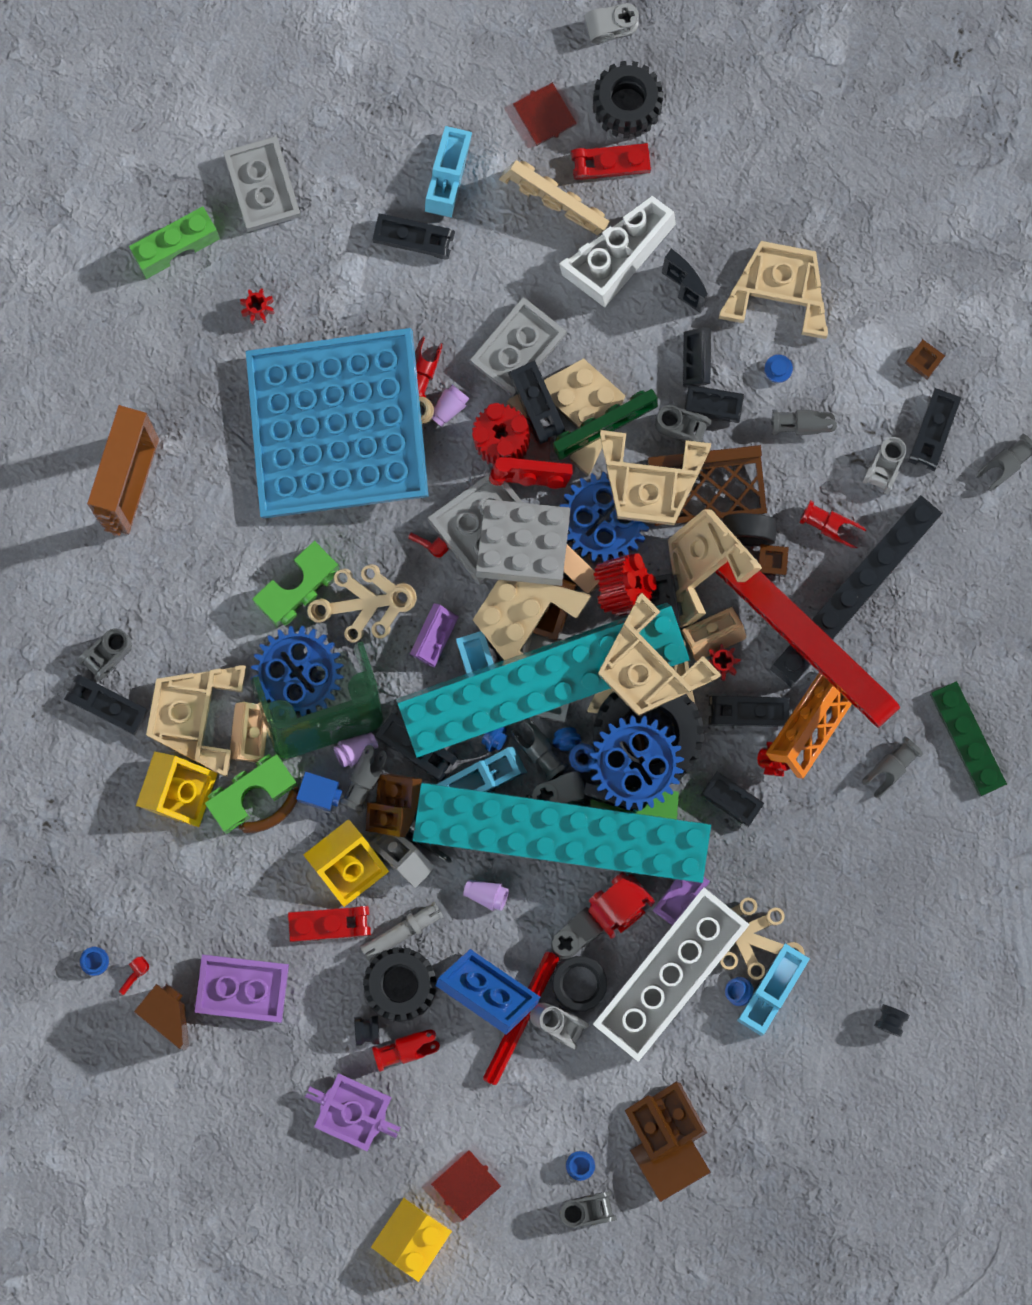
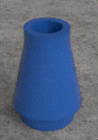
[569,743,597,772]

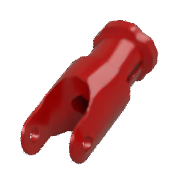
[415,336,442,398]
[799,500,866,549]
[372,1029,440,1072]

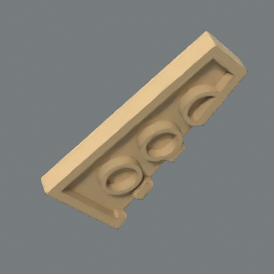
[499,160,610,235]

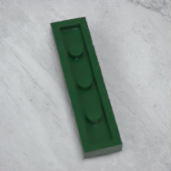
[553,389,658,461]
[930,681,1007,797]

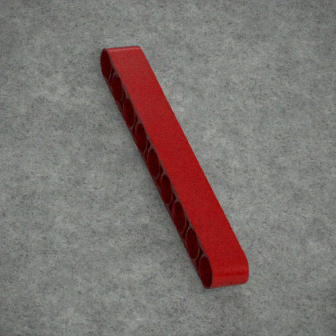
[715,561,900,728]

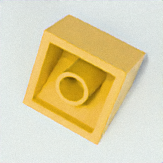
[136,751,218,827]
[303,819,389,907]
[371,1198,452,1282]

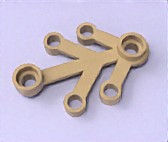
[307,564,417,643]
[720,898,805,980]

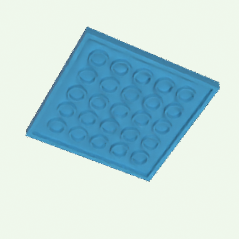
[246,328,429,519]

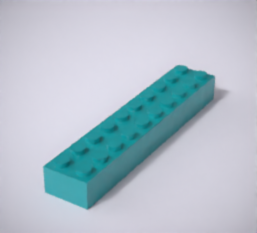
[396,603,690,757]
[413,783,711,883]

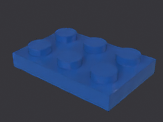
[436,949,540,1034]

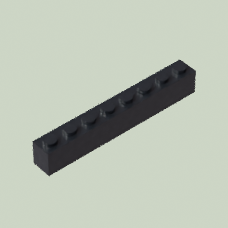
[770,495,942,688]

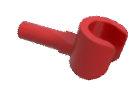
[409,532,449,558]
[119,956,149,995]

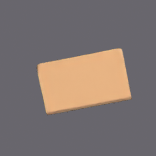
[564,545,599,593]
[681,607,746,661]
[230,702,269,762]

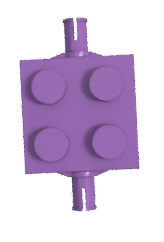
[305,1073,401,1152]

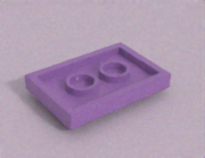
[194,955,289,1023]

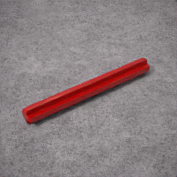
[483,951,559,1085]

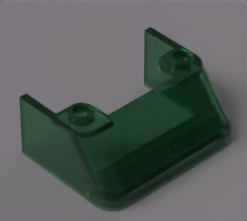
[250,641,383,759]

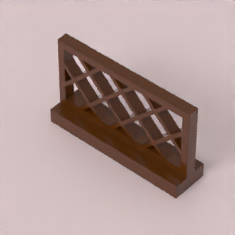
[646,445,767,526]

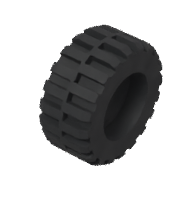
[593,691,704,788]

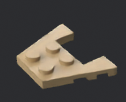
[719,241,828,339]
[507,359,626,476]
[600,430,711,526]
[668,509,762,627]
[473,580,591,660]
[598,593,721,716]
[146,665,247,777]

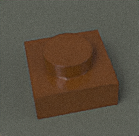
[905,339,945,380]
[758,544,789,577]

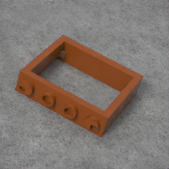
[87,405,159,536]

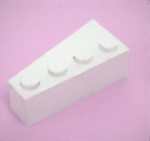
[559,196,676,307]

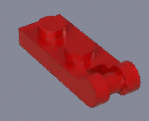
[571,143,651,180]
[489,457,573,489]
[288,906,371,942]

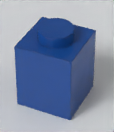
[296,772,343,812]

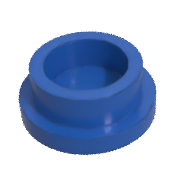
[764,355,793,383]
[482,727,507,752]
[552,727,581,751]
[80,947,109,976]
[725,977,753,1006]
[566,1151,595,1181]

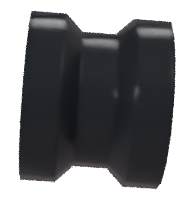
[874,1004,910,1037]
[354,1015,380,1046]

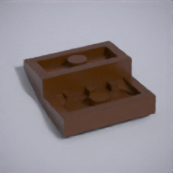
[365,774,422,837]
[624,1081,707,1161]
[630,1142,711,1202]

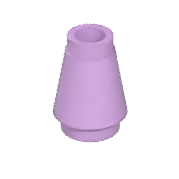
[432,384,469,427]
[333,732,378,768]
[463,879,509,911]

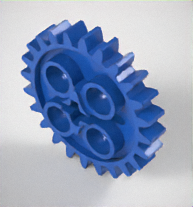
[560,472,649,563]
[251,626,344,719]
[589,716,684,811]

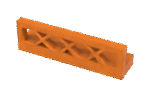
[766,673,851,779]

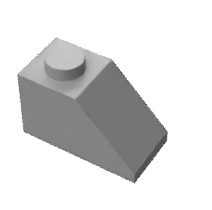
[369,833,435,888]

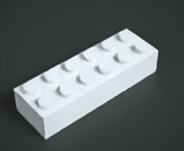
[593,887,750,1062]

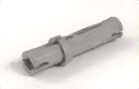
[360,901,444,962]

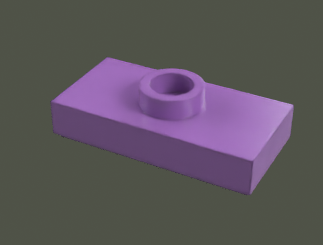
[410,603,458,668]
[653,877,710,926]

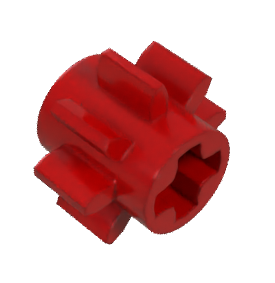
[240,288,275,325]
[708,644,741,681]
[757,741,790,777]

